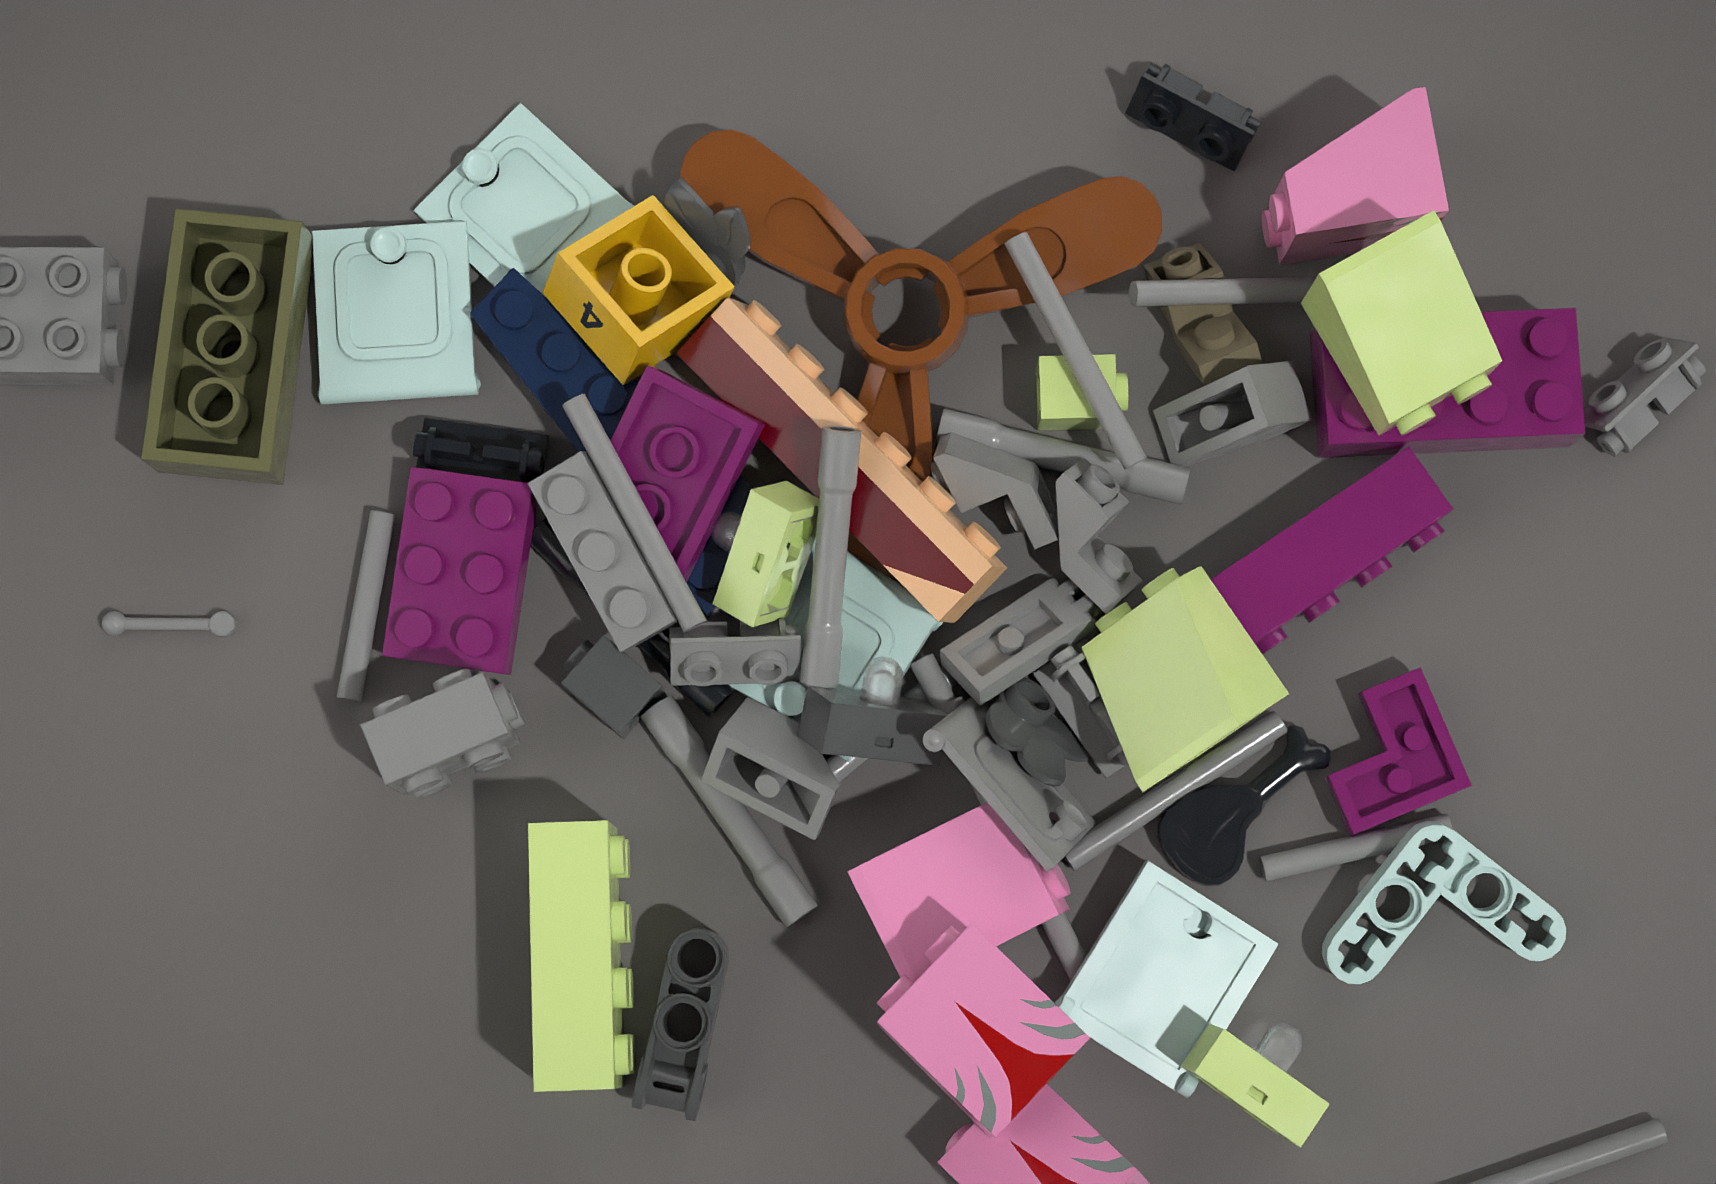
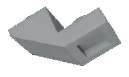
[930,432,1059,549]
[1055,458,1143,614]

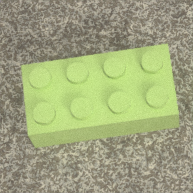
[528,820,635,1092]

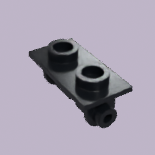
[1125,63,1262,172]
[413,418,550,483]

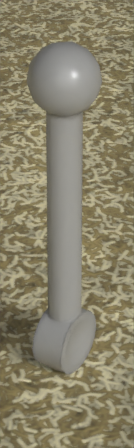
[102,611,237,638]

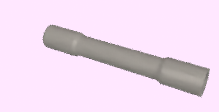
[935,408,1190,505]
[800,425,862,688]
[640,695,818,928]

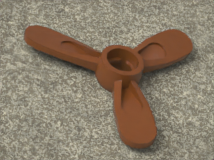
[680,129,1163,579]

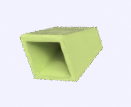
[1301,210,1502,436]
[1082,566,1289,792]

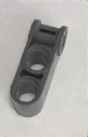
[632,928,729,1121]

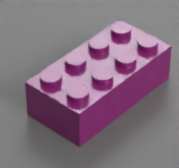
[1310,308,1585,458]

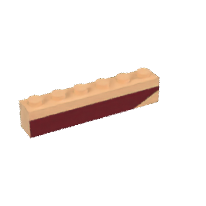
[676,297,1007,623]

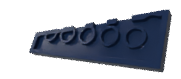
[470,268,754,617]

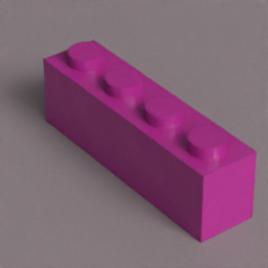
[1210,446,1453,655]

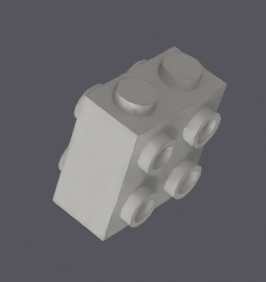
[0,247,127,385]
[360,669,525,799]

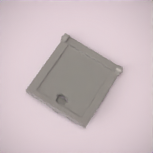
[923,697,1096,872]

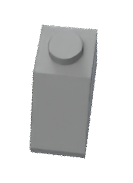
[1153,361,1313,467]
[700,697,840,840]

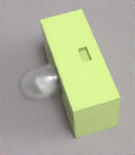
[711,481,819,628]
[1180,1022,1330,1148]

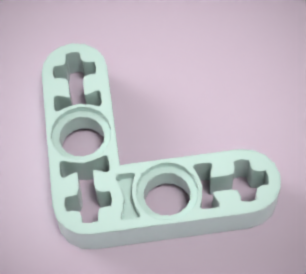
[1322,821,1566,984]

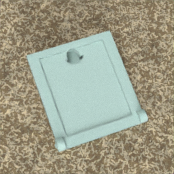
[414,103,634,297]
[312,221,481,405]
[729,537,943,762]
[1055,860,1278,1098]

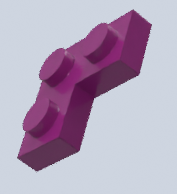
[1325,667,1472,836]

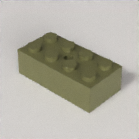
[141,208,313,485]

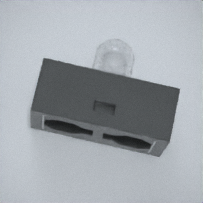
[797,656,948,766]

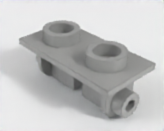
[1584,337,1706,457]
[669,619,801,686]
[1033,638,1128,779]

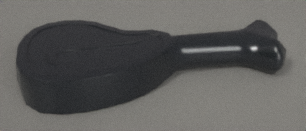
[1157,725,1331,887]

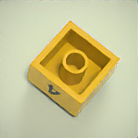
[543,195,735,385]

